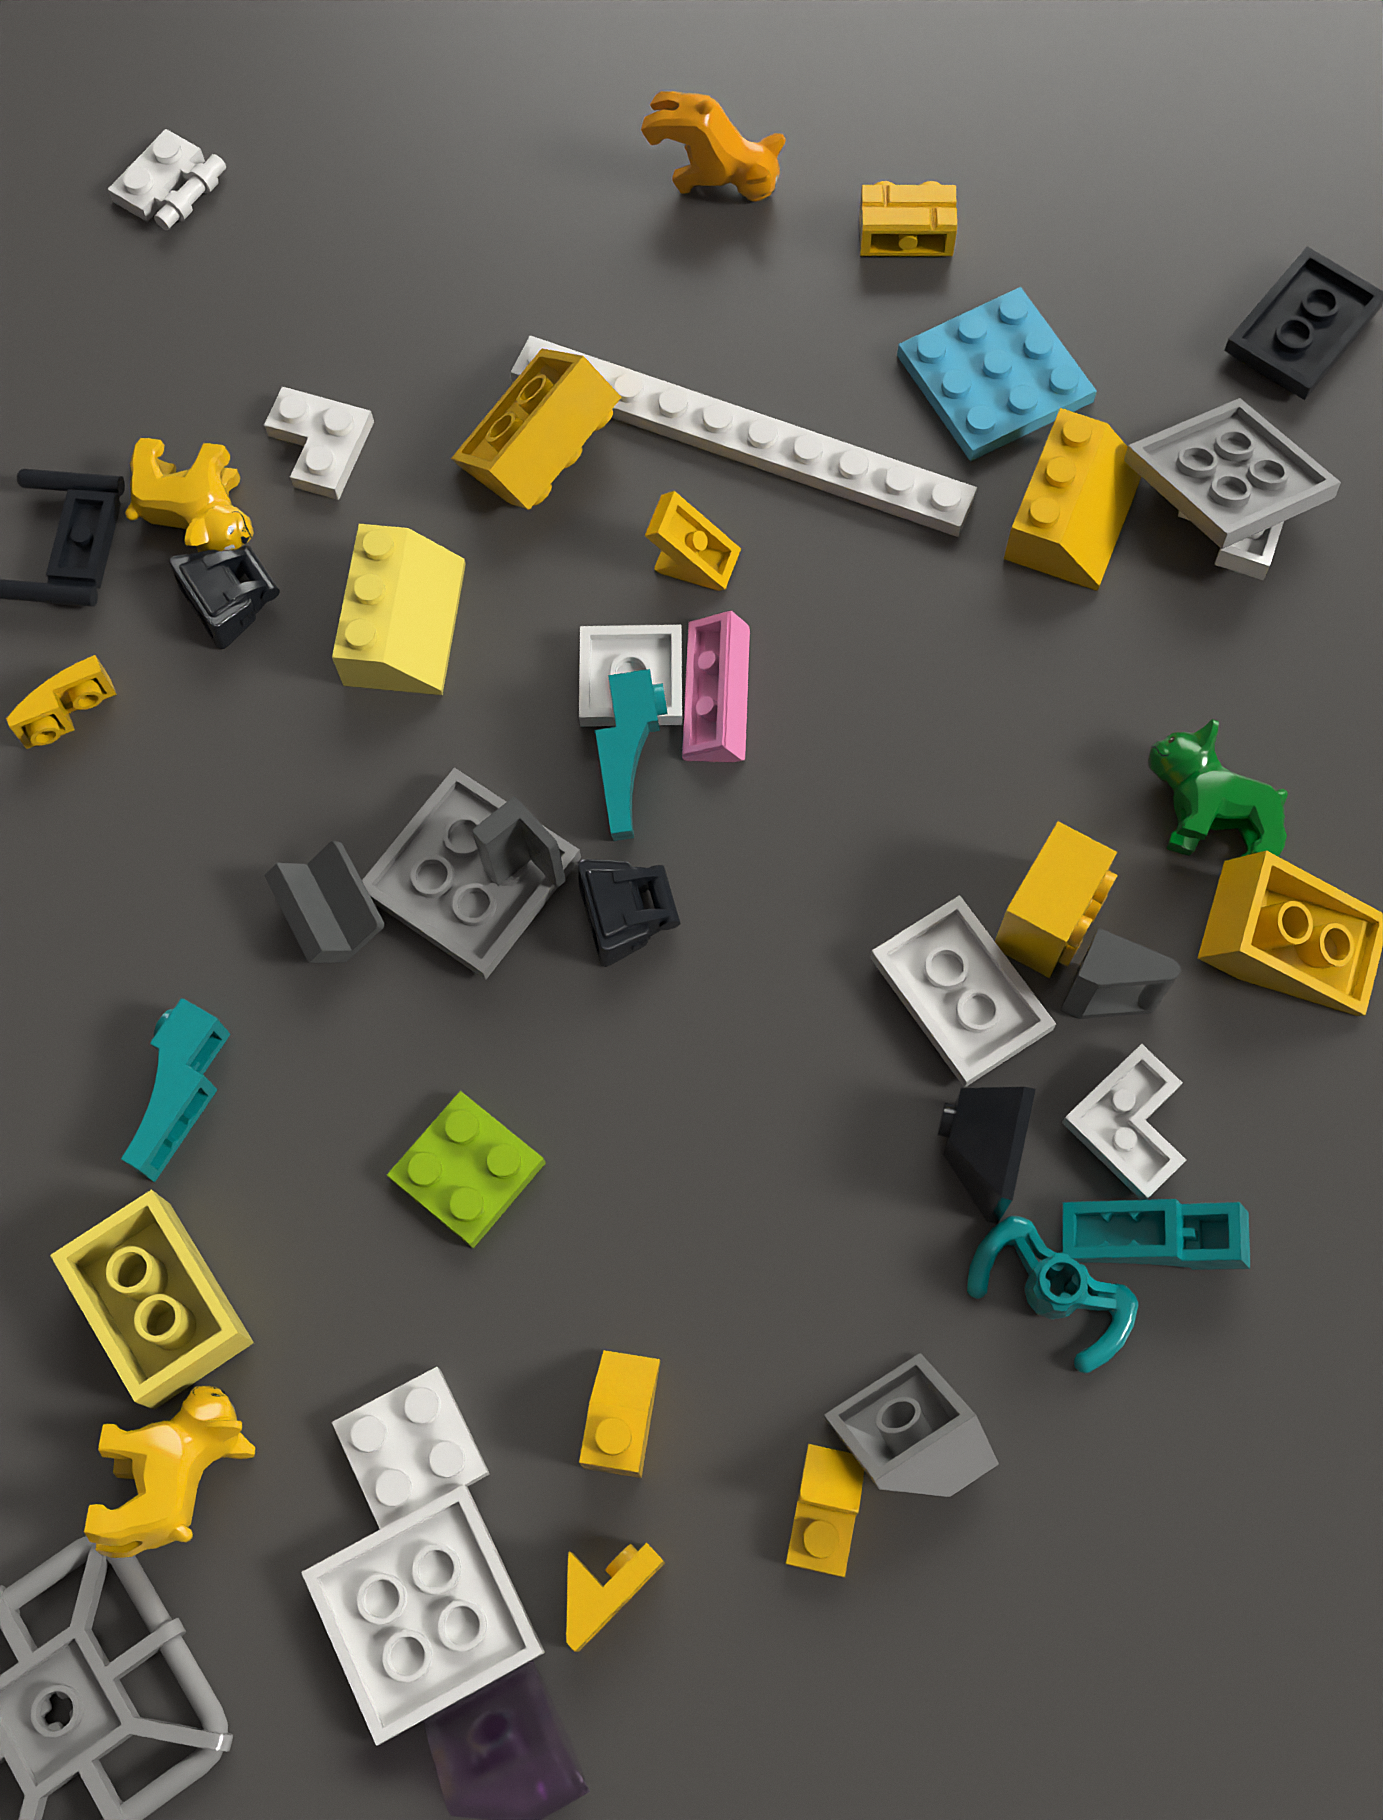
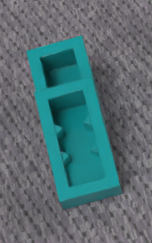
[595,669,668,841]
[121,998,231,1182]
[1063,1199,1250,1270]

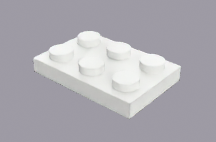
[870,895,1056,1088]

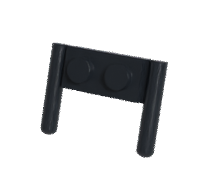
[0,468,125,607]

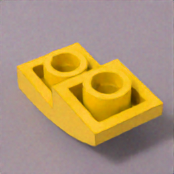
[6,655,117,749]

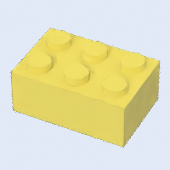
[50,1189,254,1410]

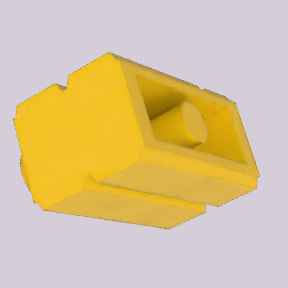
[859,181,957,256]

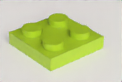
[387,1091,546,1249]

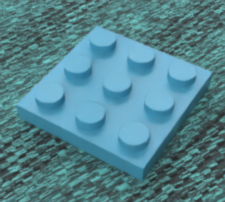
[897,287,1097,462]

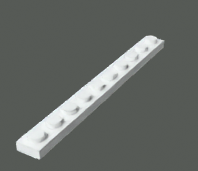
[510,336,977,537]

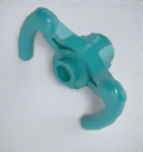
[967,1215,1139,1374]

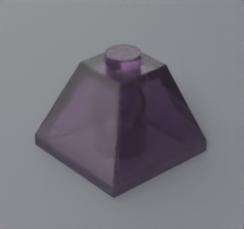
[423,1660,590,1820]

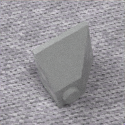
[824,1353,999,1497]

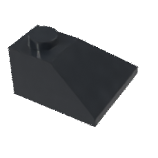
[937,1086,1036,1224]

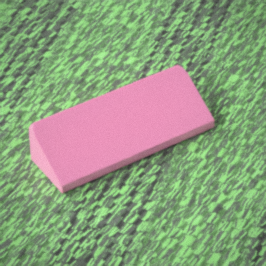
[682,611,750,762]

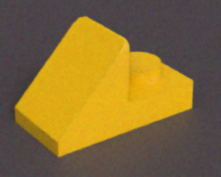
[645,491,741,591]
[785,1444,864,1578]
[566,1542,665,1652]

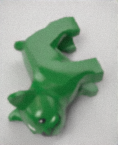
[1148,719,1288,857]

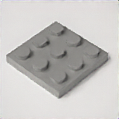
[1124,398,1341,549]
[362,767,581,980]

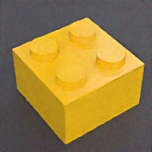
[995,821,1118,978]

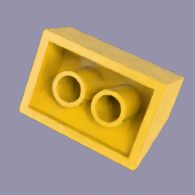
[451,348,622,510]
[1004,408,1141,591]

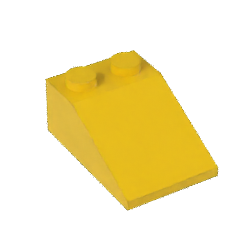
[1197,850,1383,1016]

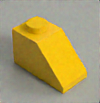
[579,1350,660,1478]

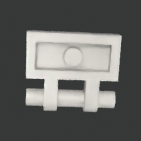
[107,129,226,230]

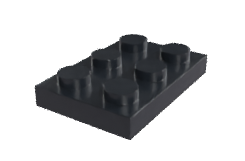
[1224,246,1383,400]

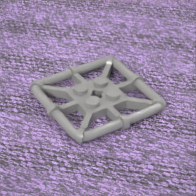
[0,1536,234,1820]

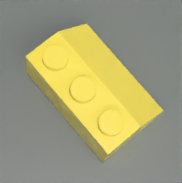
[332,524,466,695]

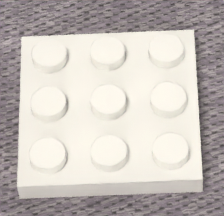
[301,1485,545,1746]

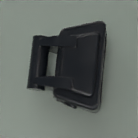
[169,546,280,649]
[578,859,681,967]

